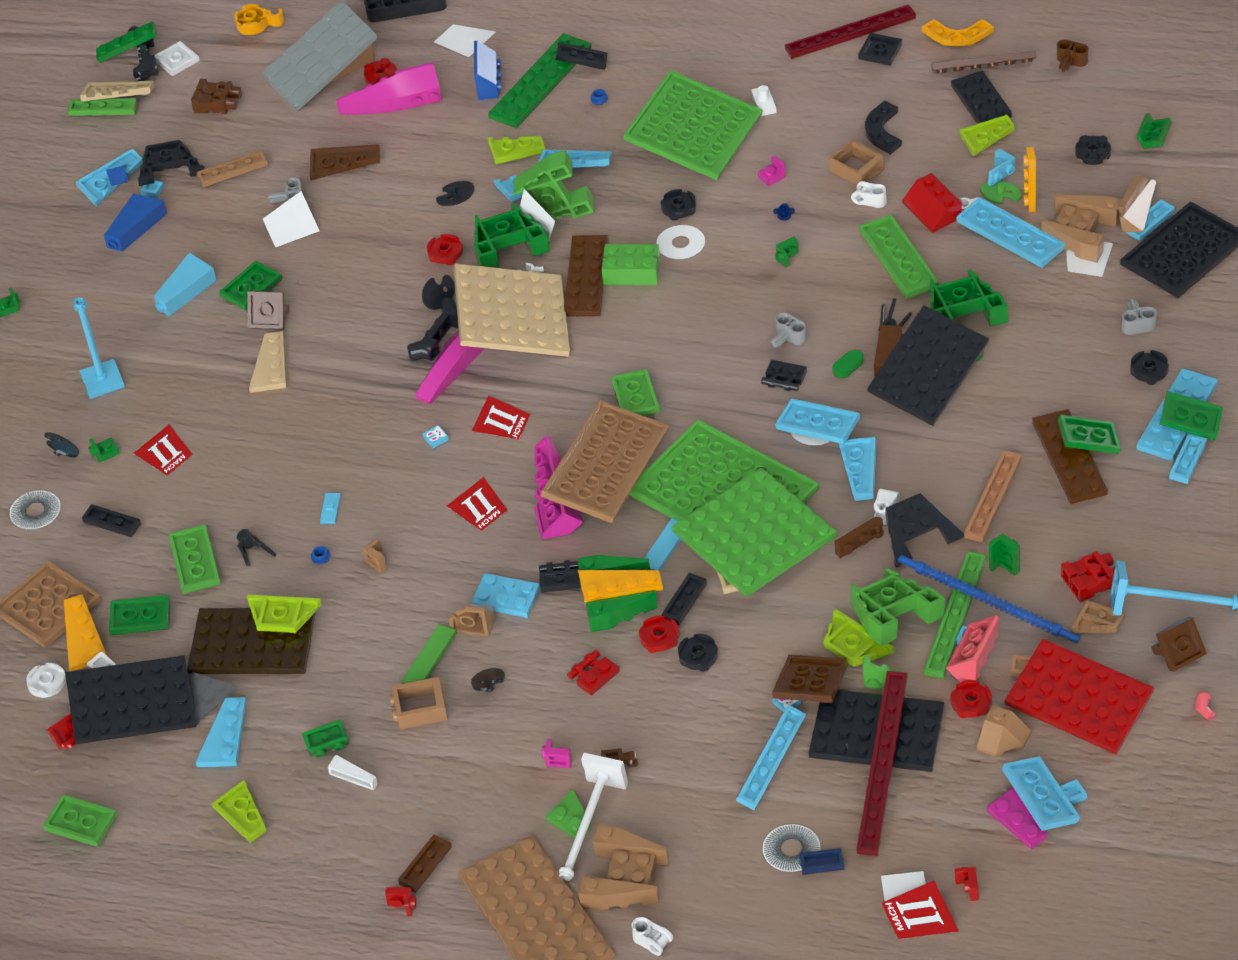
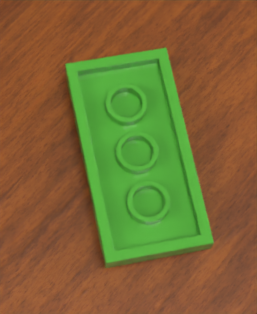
[168,524,221,594]

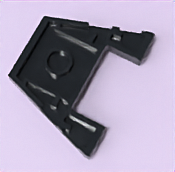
[138,140,205,186]
[885,493,964,567]

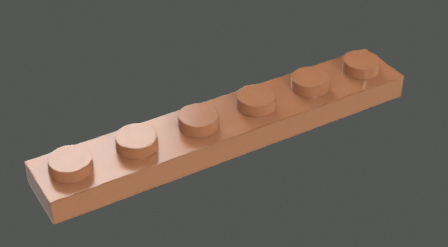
[964,450,1022,543]

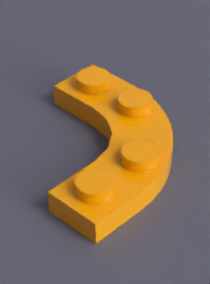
[922,19,994,46]

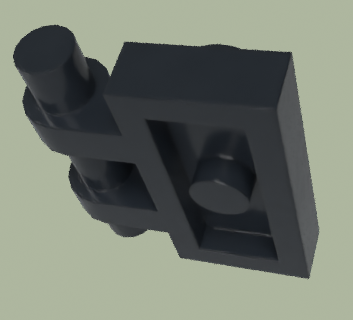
[761,359,807,392]
[539,560,580,593]

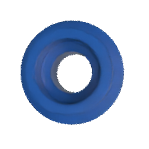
[591,89,608,105]
[311,546,330,564]

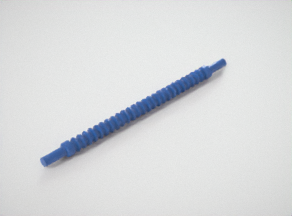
[898,555,1081,643]

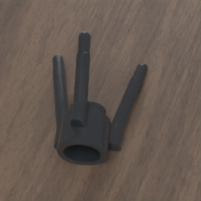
[878,298,912,331]
[236,529,276,567]

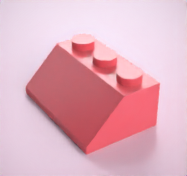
[946,615,999,683]

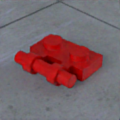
[567,649,620,696]

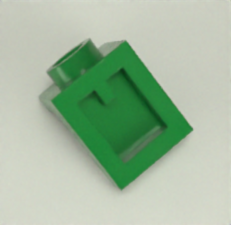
[775,236,799,268]
[0,287,21,317]
[88,437,120,463]

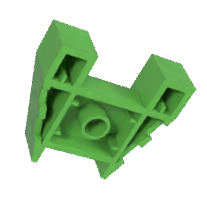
[514,150,594,219]
[850,568,945,646]

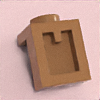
[363,539,386,573]

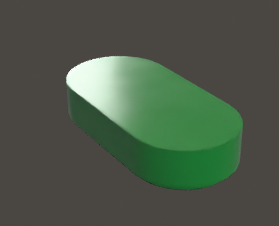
[832,350,864,378]

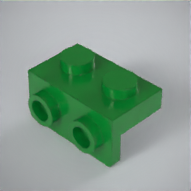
[1137,113,1172,149]
[989,533,1020,576]
[302,719,349,758]

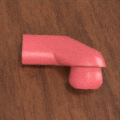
[1195,692,1215,721]

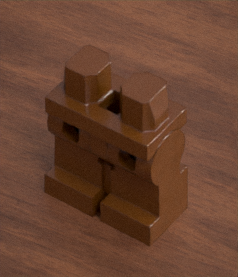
[191,78,242,114]

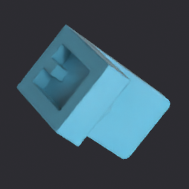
[988,149,1016,186]

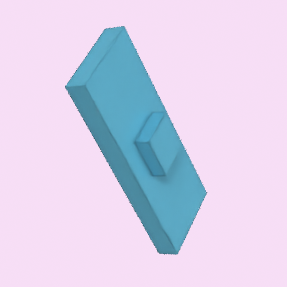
[320,493,341,524]

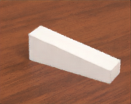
[328,755,378,790]

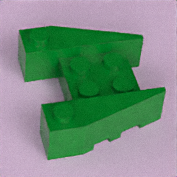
[474,203,550,268]
[930,269,1008,327]
[577,555,658,632]

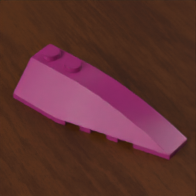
[336,62,442,115]
[415,330,485,404]
[535,435,583,539]

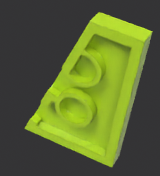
[487,136,546,164]
[212,780,266,843]

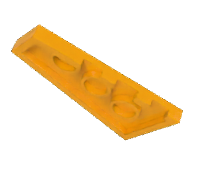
[1023,147,1036,213]
[578,570,663,605]
[64,594,107,671]

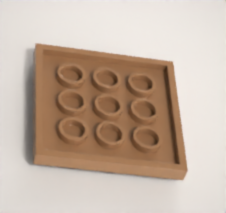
[0,561,102,649]

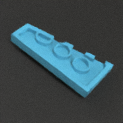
[76,149,143,206]
[538,149,612,168]
[838,437,877,501]
[196,697,246,767]

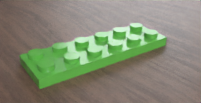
[859,215,939,299]

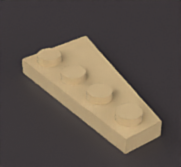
[80,81,154,101]
[249,331,287,393]

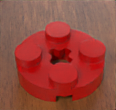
[364,58,397,85]
[427,234,463,265]
[639,615,679,653]
[950,680,992,718]

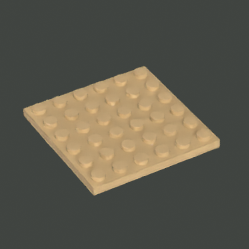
[454,264,570,357]

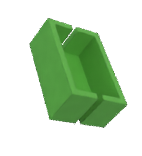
[602,244,661,285]

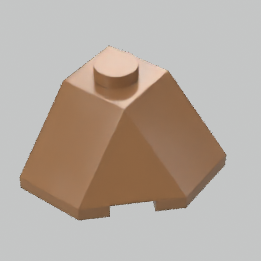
[449,604,495,637]
[976,705,1031,757]

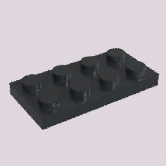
[951,71,1012,124]

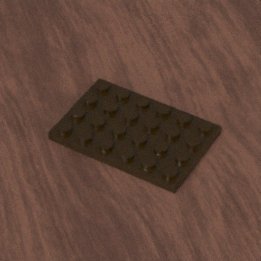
[187,608,316,674]

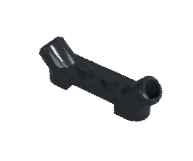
[128,25,159,81]
[407,297,459,362]

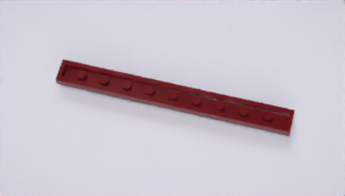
[856,671,908,856]

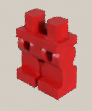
[1061,551,1115,603]

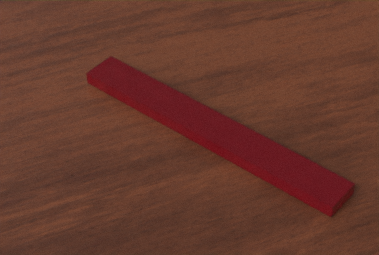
[785,4,916,59]

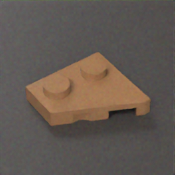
[1071,600,1125,633]

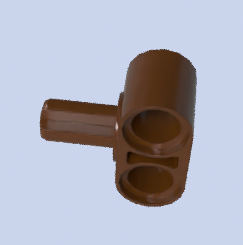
[1057,39,1089,72]

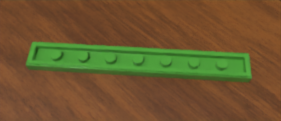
[924,551,986,679]

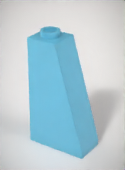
[154,253,217,316]

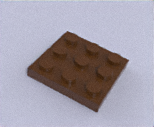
[772,655,848,703]

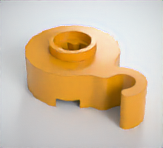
[234,4,285,35]

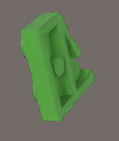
[863,656,899,690]
[546,790,591,839]

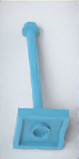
[73,297,125,399]
[1110,561,1238,616]

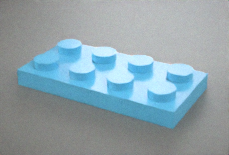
[775,398,860,444]
[1002,756,1080,831]

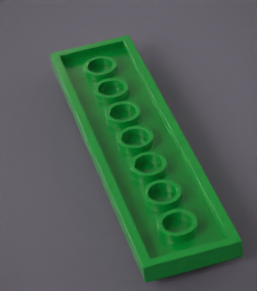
[488,33,592,129]

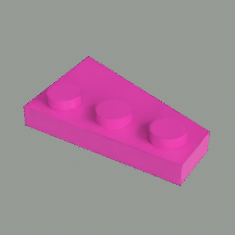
[987,788,1047,850]

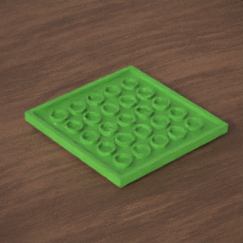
[623,70,763,180]
[671,467,837,598]

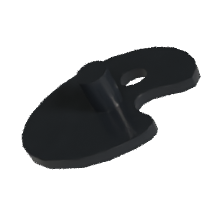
[436,181,474,206]
[422,275,455,310]
[44,432,79,458]
[471,668,505,692]

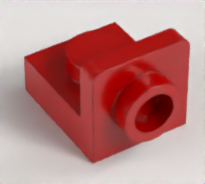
[954,867,979,901]
[385,887,417,916]

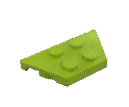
[247,594,322,633]
[823,609,895,667]

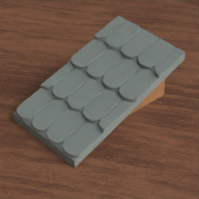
[262,1,377,112]

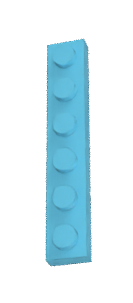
[736,705,806,810]

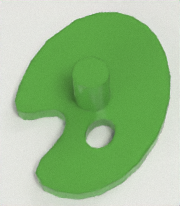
[980,181,1021,204]

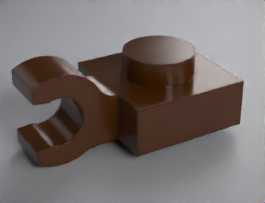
[601,748,638,767]

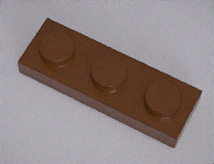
[398,834,452,893]

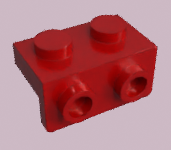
[46,713,75,750]

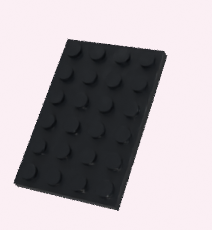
[1120,201,1238,298]
[867,305,989,426]
[65,655,196,745]
[809,690,945,772]

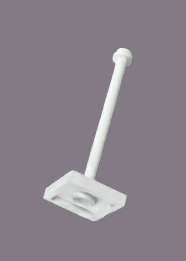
[559,753,628,881]

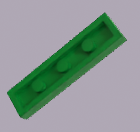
[96,21,157,63]

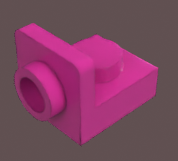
[758,155,786,186]
[542,739,572,768]

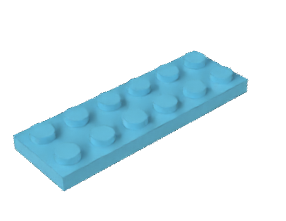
[957,197,1065,268]
[1136,368,1218,461]

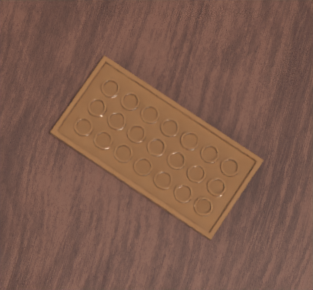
[541,400,669,523]
[458,835,615,960]

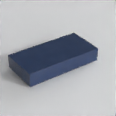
[799,848,844,875]

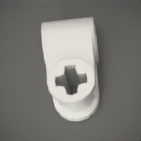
[851,181,887,208]
[874,488,900,525]
[632,917,673,956]

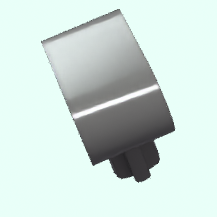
[269,178,303,203]
[1121,299,1157,335]
[770,313,807,348]

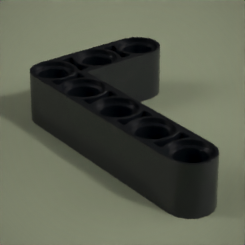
[364,0,447,22]

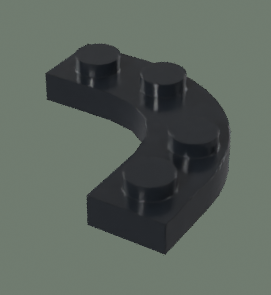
[865,100,902,155]

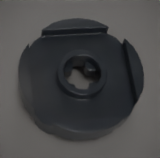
[1075,135,1111,165]
[660,189,696,221]
[1130,350,1169,385]
[678,634,718,672]

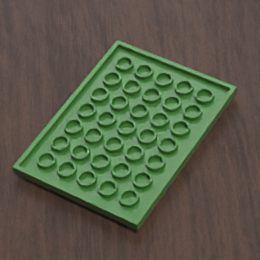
[629,420,819,521]

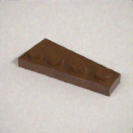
[309,144,380,180]

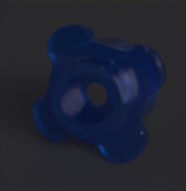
[773,203,795,221]

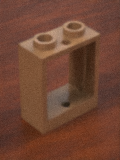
[829,139,885,188]
[389,677,448,729]

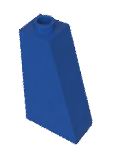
[104,193,167,251]

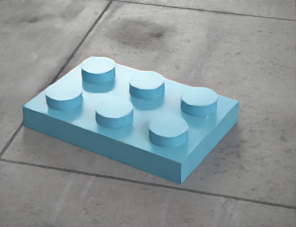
[471,573,540,618]

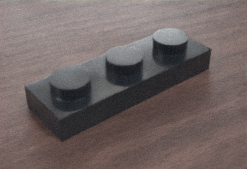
[555,42,608,70]
[82,504,141,537]
[661,573,707,626]

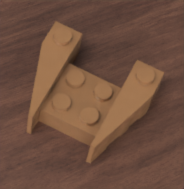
[1041,195,1121,263]
[578,824,669,911]

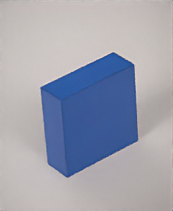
[106,166,128,186]

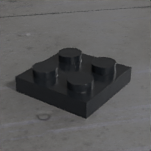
[858,33,902,66]

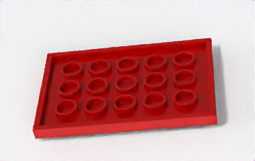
[1005,638,1154,755]

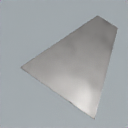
[188,672,238,723]

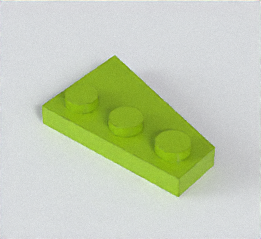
[959,115,1015,156]

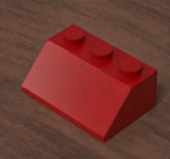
[902,173,962,233]

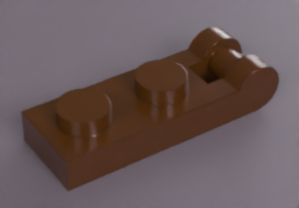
[834,517,884,558]

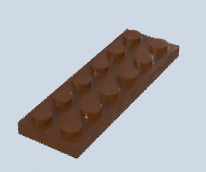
[564,235,608,317]
[1032,409,1108,504]

